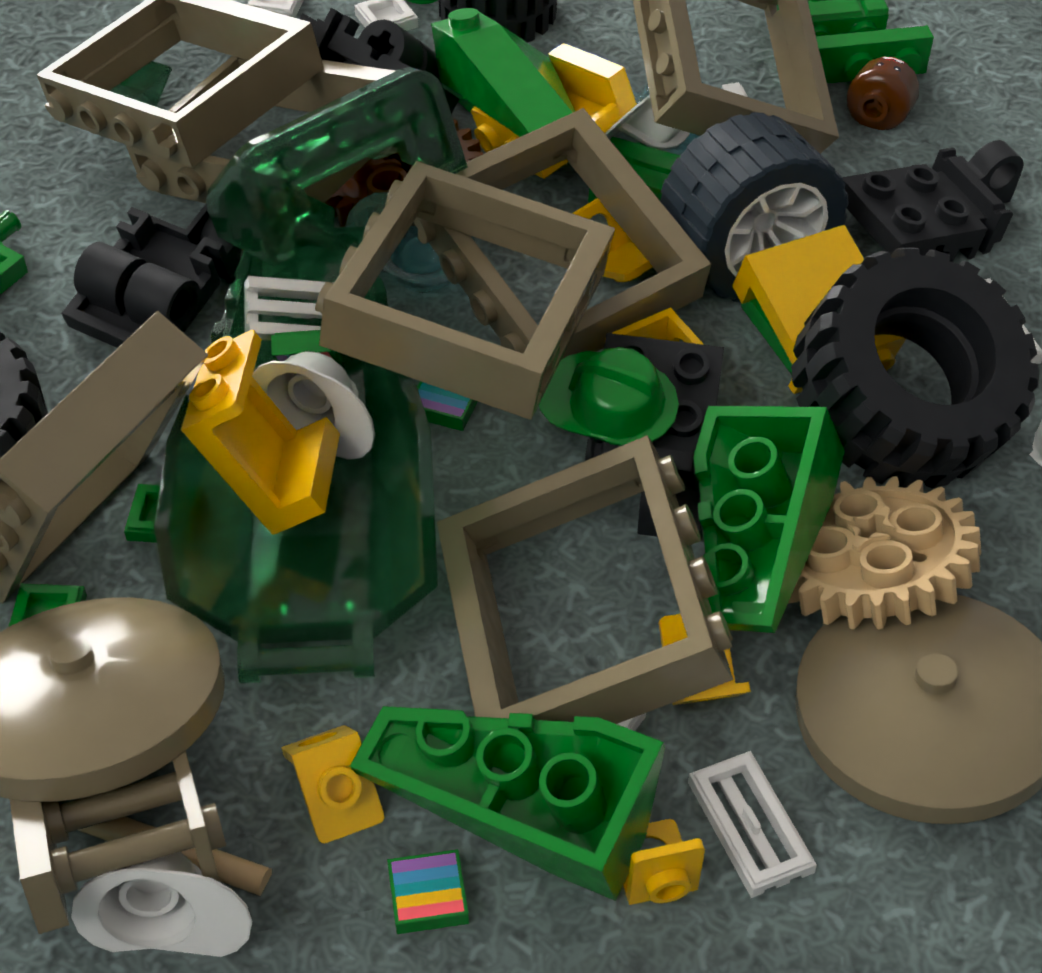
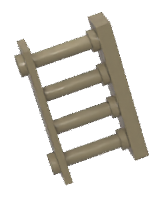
[10,750,226,934]

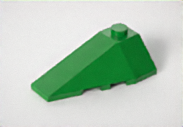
[431,8,575,137]
[694,406,845,633]
[349,706,665,901]

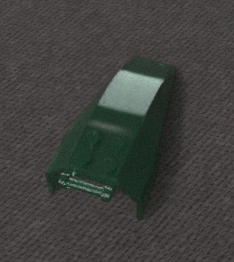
[154,226,438,684]

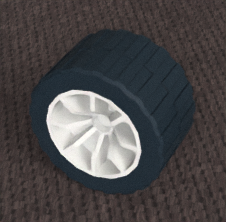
[660,112,849,303]

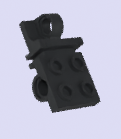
[300,8,460,116]
[842,140,1024,262]
[61,190,264,348]
[585,333,724,537]

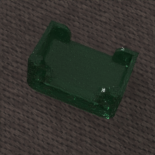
[206,67,468,267]

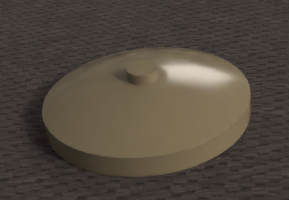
[795,594,1042,824]
[0,597,225,802]

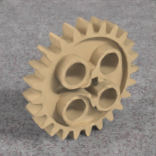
[788,476,981,630]

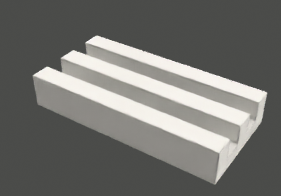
[244,276,333,340]
[688,751,817,898]

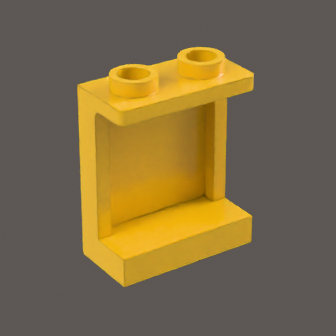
[471,43,637,179]
[732,225,906,394]
[181,330,340,535]

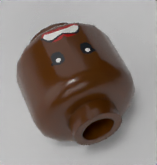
[847,56,919,130]

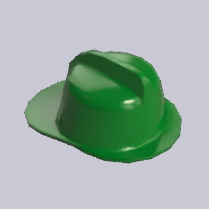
[539,347,679,446]

